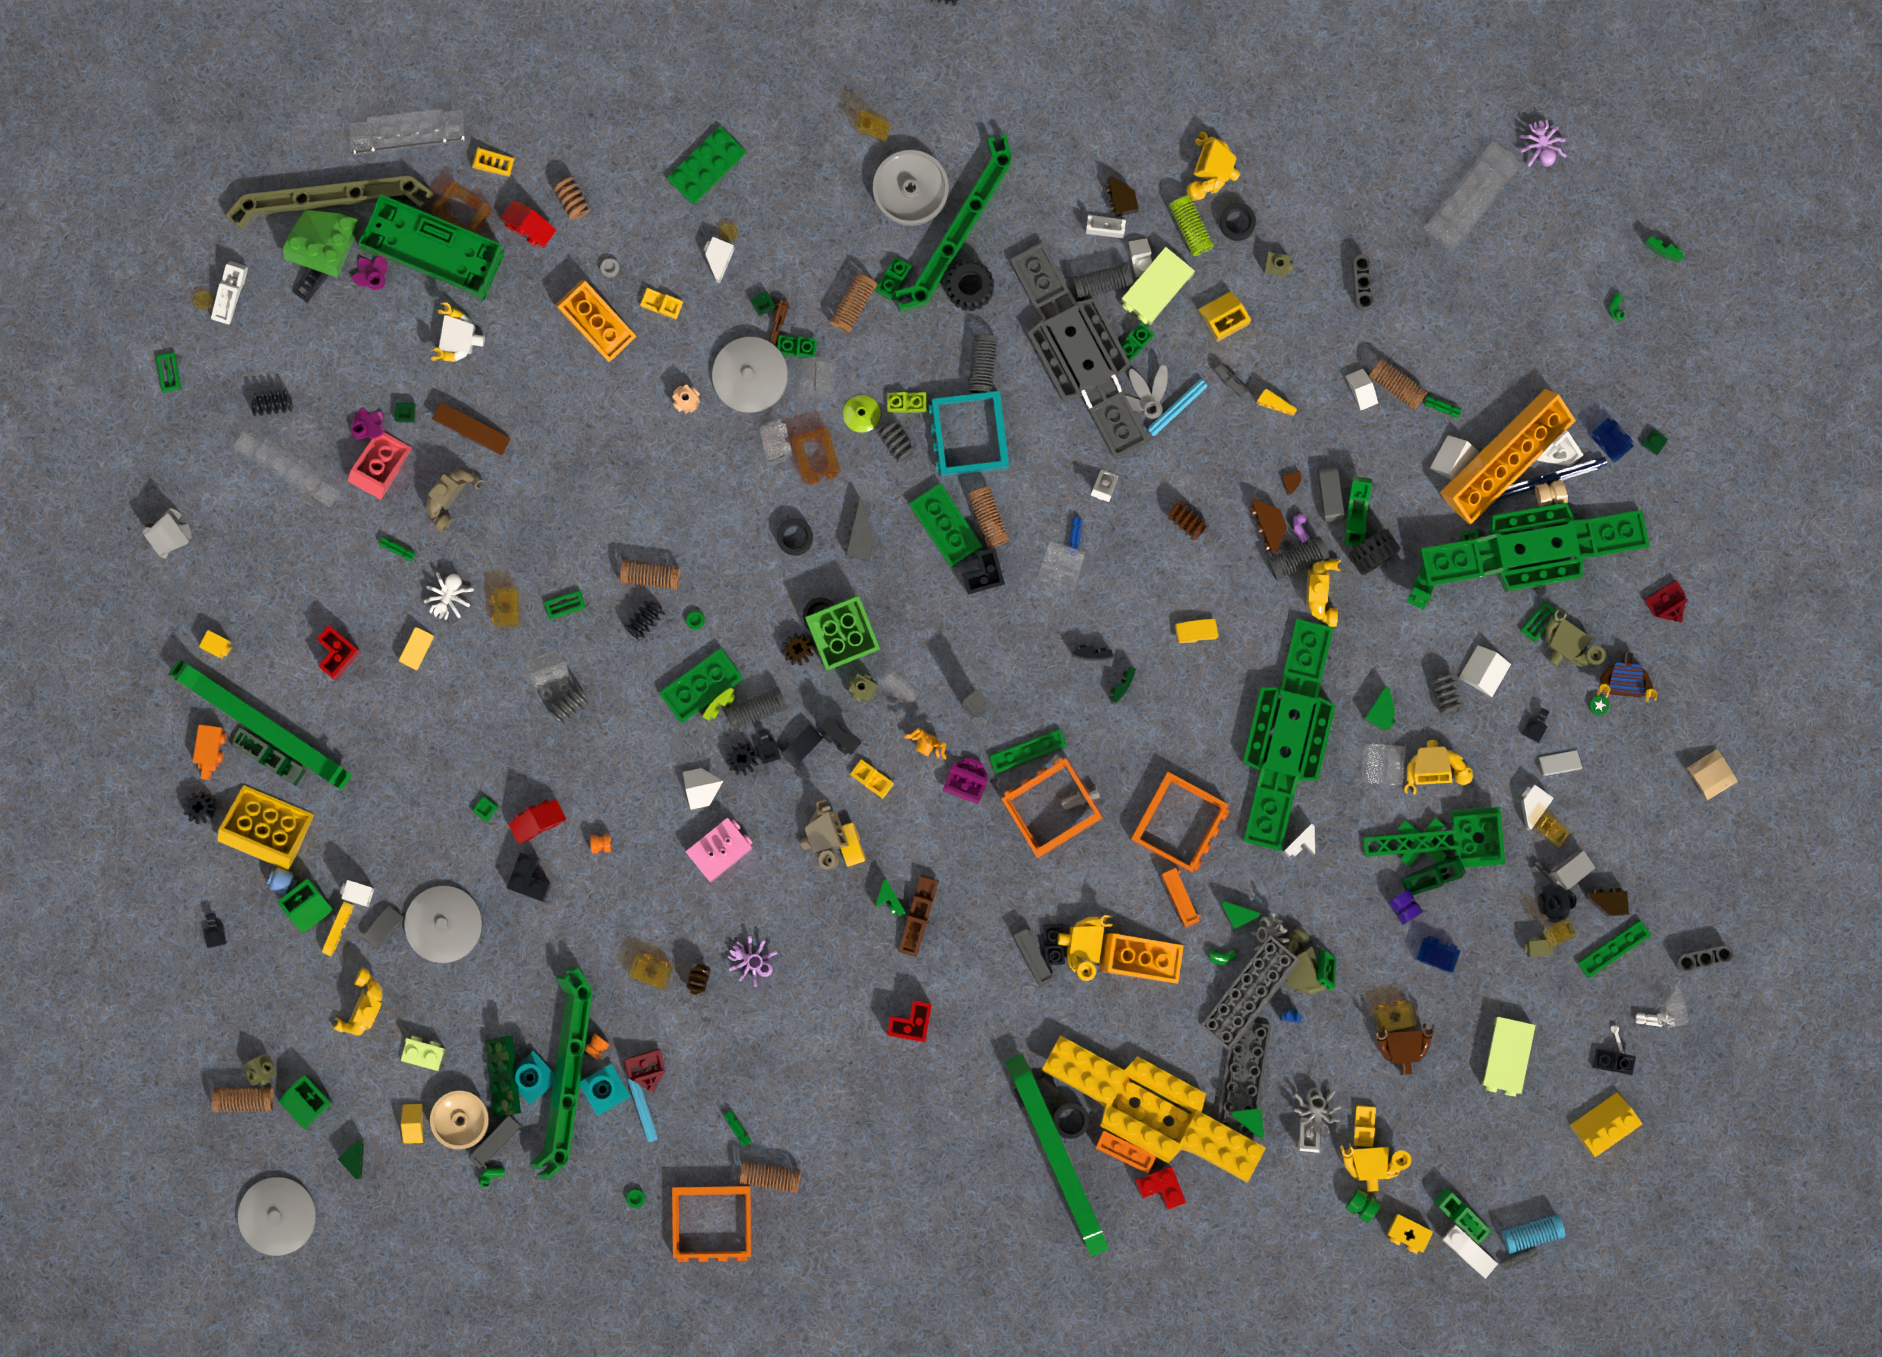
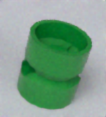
[1345,1188,1382,1224]

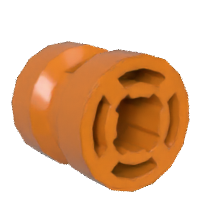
[590,833,612,854]
[585,1034,610,1060]

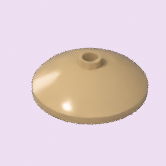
[430,1091,489,1149]

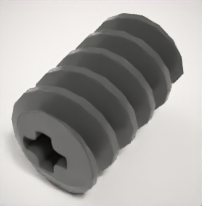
[876,420,915,463]
[1433,673,1463,715]
[546,684,589,725]

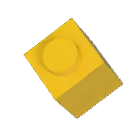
[199,630,231,659]

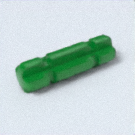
[1424,396,1461,418]
[379,536,415,561]
[724,1111,751,1147]

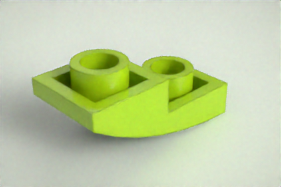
[887,392,928,413]
[702,688,736,722]

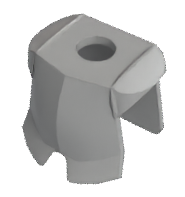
[143,508,192,558]

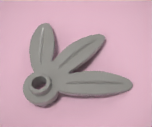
[1125,364,1168,419]

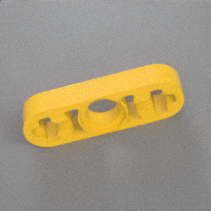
[322,902,354,957]

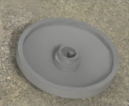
[873,150,949,226]
[712,337,789,413]
[404,886,482,963]
[238,1177,316,1256]

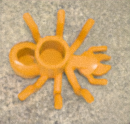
[904,728,946,760]

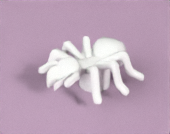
[424,573,474,620]

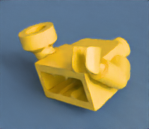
[1187,132,1240,201]
[1306,558,1341,627]
[1404,740,1473,795]
[1057,915,1113,981]
[331,967,383,1036]
[1340,1143,1411,1192]

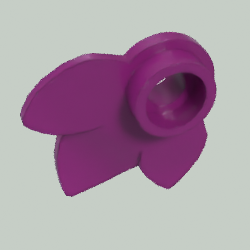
[352,256,388,290]
[351,408,385,439]

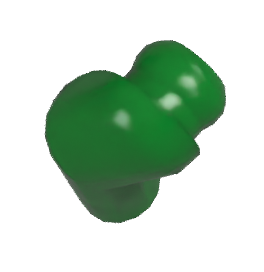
[1608,293,1625,321]
[1208,949,1238,965]
[478,1167,505,1188]

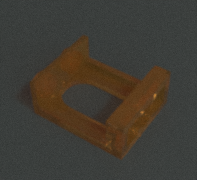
[432,181,493,233]
[791,427,841,485]

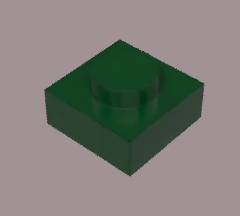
[750,291,776,317]
[395,402,416,423]
[1641,429,1668,456]

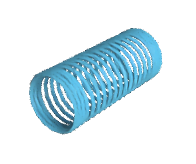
[1502,1214,1565,1254]

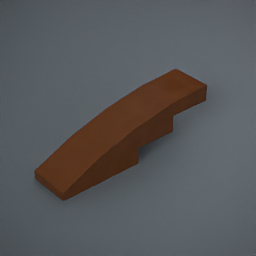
[431,402,511,456]
[898,875,939,957]

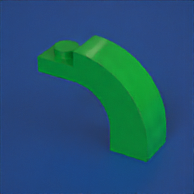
[1344,476,1372,546]
[1406,565,1434,610]

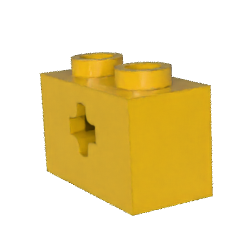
[1386,1214,1433,1254]

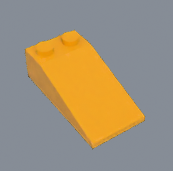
[554,280,637,362]
[1099,933,1184,984]

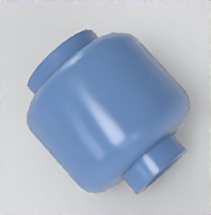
[267,867,297,895]

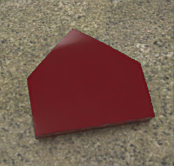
[1643,579,1688,623]
[622,1049,666,1093]

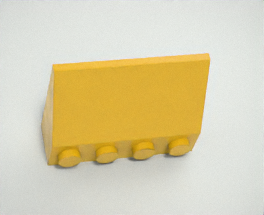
[218,785,314,870]

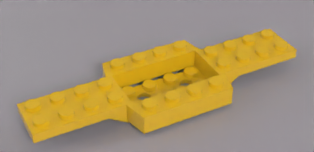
[1042,1035,1266,1183]

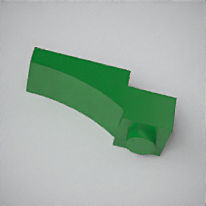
[1433,1188,1491,1245]

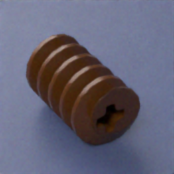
[1168,499,1210,541]

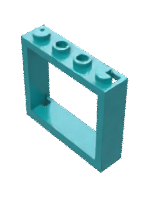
[929,391,1009,477]

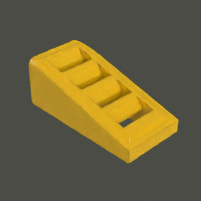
[472,148,514,177]
[1257,389,1297,416]

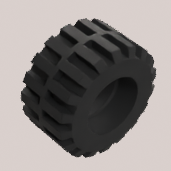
[946,260,994,311]
[1348,529,1401,575]

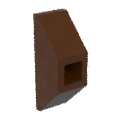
[1249,499,1287,556]

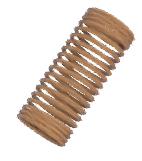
[830,273,878,334]
[1368,358,1428,411]
[968,486,1010,547]
[620,559,680,590]
[212,1087,274,1113]
[739,1159,801,1194]

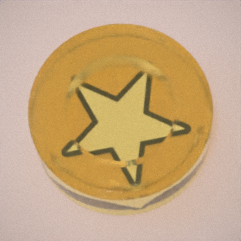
[719,223,738,243]
[193,291,213,311]

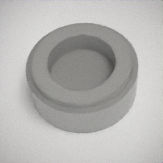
[600,258,619,278]

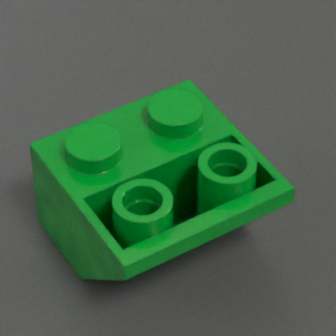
[277,879,334,934]
[278,1075,334,1130]

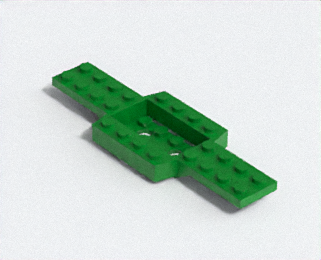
[1420,503,1650,593]
[1242,619,1336,851]

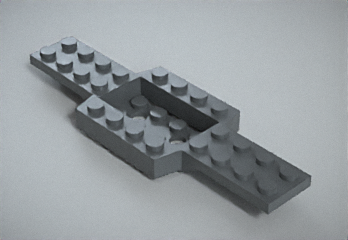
[1010,242,1149,460]

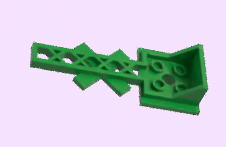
[1364,807,1506,868]

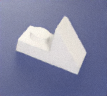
[1128,238,1152,279]
[1091,469,1119,502]
[1284,824,1315,857]
[1298,1117,1320,1152]

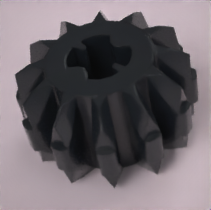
[726,743,759,776]
[183,791,216,824]

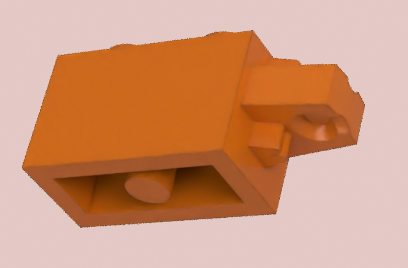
[193,725,227,781]

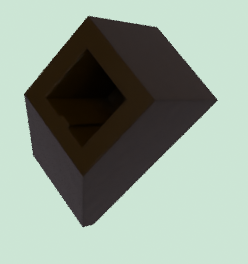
[1105,176,1139,217]
[1586,888,1629,916]

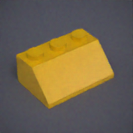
[1570,1092,1642,1157]

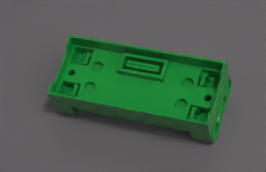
[358,194,505,301]

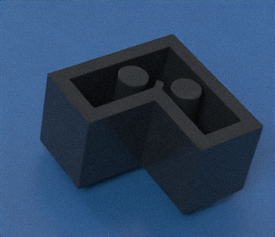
[962,546,1005,595]
[507,852,551,903]

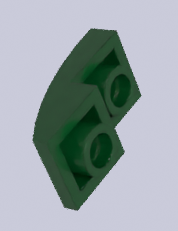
[1109,667,1136,705]

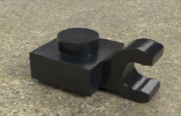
[1522,708,1550,743]
[757,729,781,764]
[204,913,227,948]

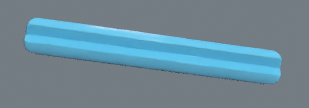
[1147,379,1207,436]
[625,1071,658,1142]

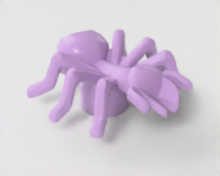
[1520,120,1567,167]
[728,936,777,987]

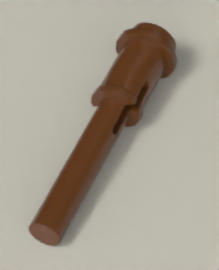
[769,300,790,346]

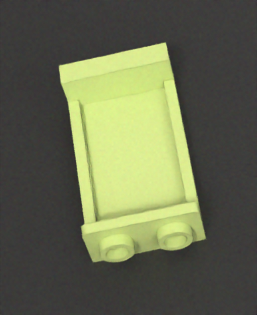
[1121,247,1195,326]
[1481,1017,1536,1097]

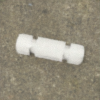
[1635,1013,1674,1028]

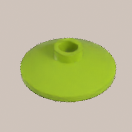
[843,395,881,433]

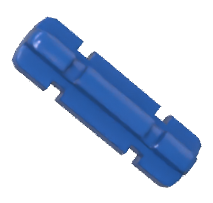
[1068,517,1083,555]

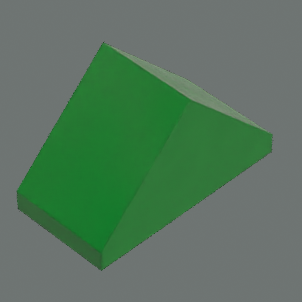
[1221,901,1260,930]
[1230,1108,1264,1139]

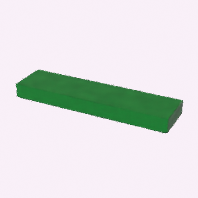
[989,729,1067,774]
[1577,920,1652,979]

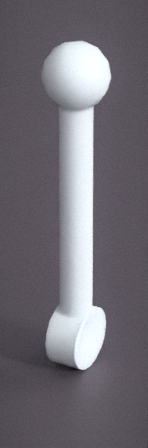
[1611,1025,1624,1054]

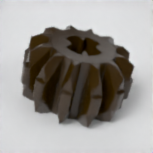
[782,633,814,666]
[686,963,710,996]

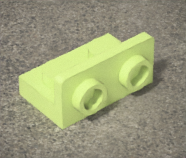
[401,1036,445,1071]

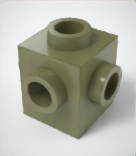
[847,673,878,704]
[242,1054,277,1087]

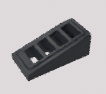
[292,268,329,303]

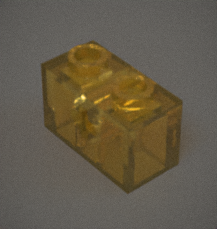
[491,588,520,629]
[628,953,673,991]
[1372,1000,1417,1033]

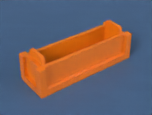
[1161,868,1201,928]
[1095,1130,1156,1173]

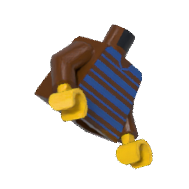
[1597,652,1657,702]

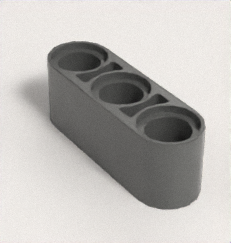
[1352,254,1374,312]
[1318,466,1344,522]
[1676,945,1733,972]

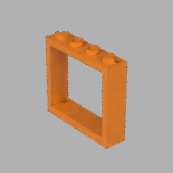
[1001,757,1105,858]
[1131,772,1230,873]
[672,1186,752,1262]

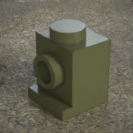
[1264,252,1293,277]
[1523,935,1554,957]

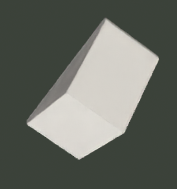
[1345,369,1378,411]

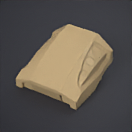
[1685,749,1738,801]

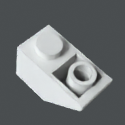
[340,880,374,907]

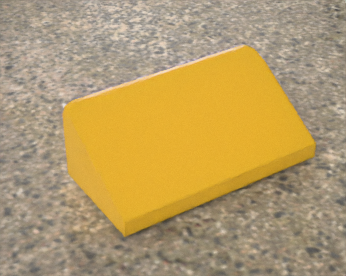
[399,627,434,670]

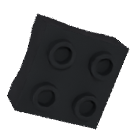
[821,716,861,755]

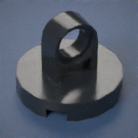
[1538,883,1577,923]

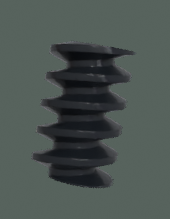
[251,389,293,417]
[624,600,666,642]

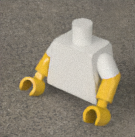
[431,303,485,362]

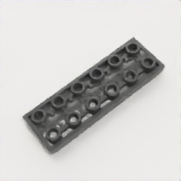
[1201,935,1300,1051]
[1217,1022,1271,1140]

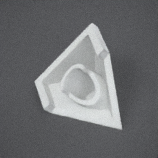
[1537,430,1583,467]
[683,768,723,810]

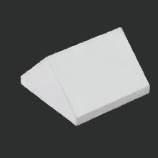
[1430,435,1480,480]
[1459,645,1511,697]

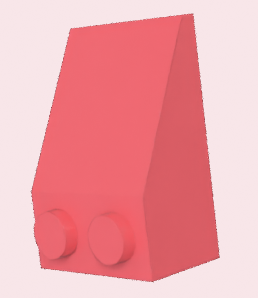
[348,432,412,500]

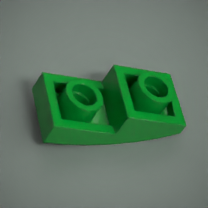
[1644,236,1685,263]
[875,257,912,301]
[1120,322,1155,362]
[777,335,817,358]

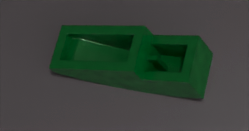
[1401,855,1466,895]

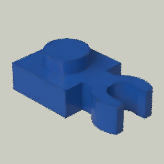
[1280,1009,1302,1023]

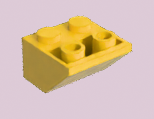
[1198,291,1251,342]

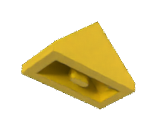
[401,1104,423,1143]

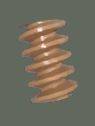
[554,176,591,220]

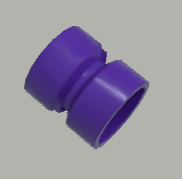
[1388,889,1423,925]

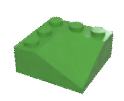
[283,210,359,278]
[805,594,880,671]

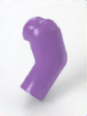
[1293,513,1309,543]

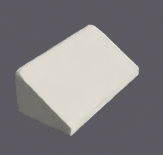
[1539,750,1582,776]

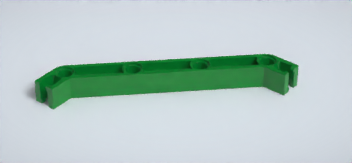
[895,134,1012,313]
[168,659,352,791]
[529,967,592,1180]
[1005,1053,1109,1257]

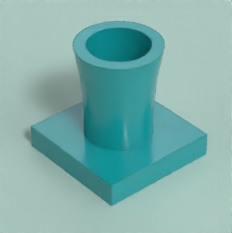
[515,1050,555,1105]
[580,1063,631,1116]

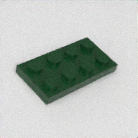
[485,1036,521,1117]

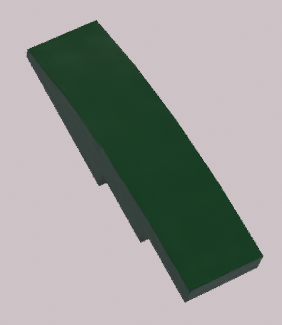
[230,728,306,786]

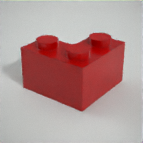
[500,200,557,248]
[316,625,361,681]
[508,799,567,845]
[887,1001,932,1043]
[1135,1166,1186,1210]

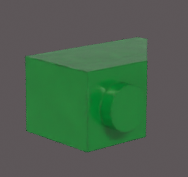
[1364,686,1396,732]

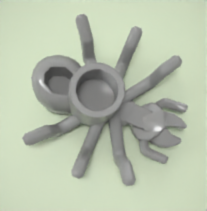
[1250,912,1289,951]
[1294,1088,1341,1135]

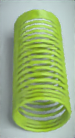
[1169,195,1214,256]

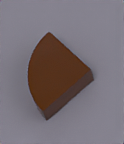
[1282,470,1301,495]

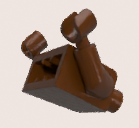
[1374,1023,1435,1075]

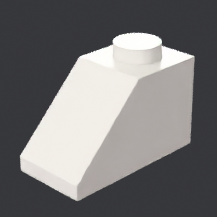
[704,237,734,283]
[1521,785,1554,830]

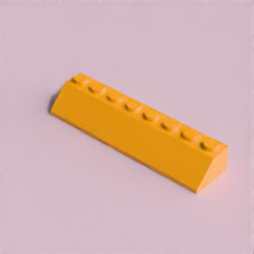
[1440,389,1576,525]

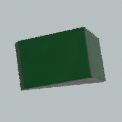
[337,1140,364,1179]

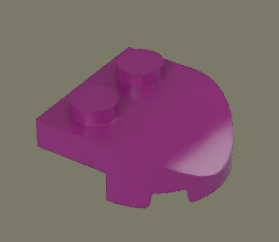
[943,758,988,805]

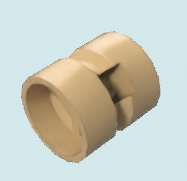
[1535,480,1568,507]

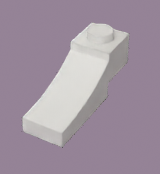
[211,261,248,325]
[1441,1225,1498,1279]

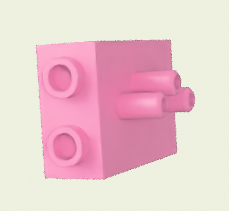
[686,818,753,883]

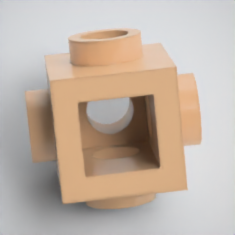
[672,384,700,414]

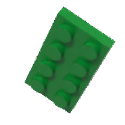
[666,126,747,206]
[909,483,983,568]
[659,648,744,724]

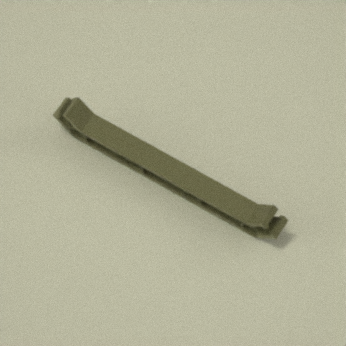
[225,176,434,231]

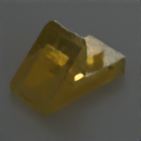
[855,110,891,142]
[1534,812,1570,848]
[1543,918,1577,948]

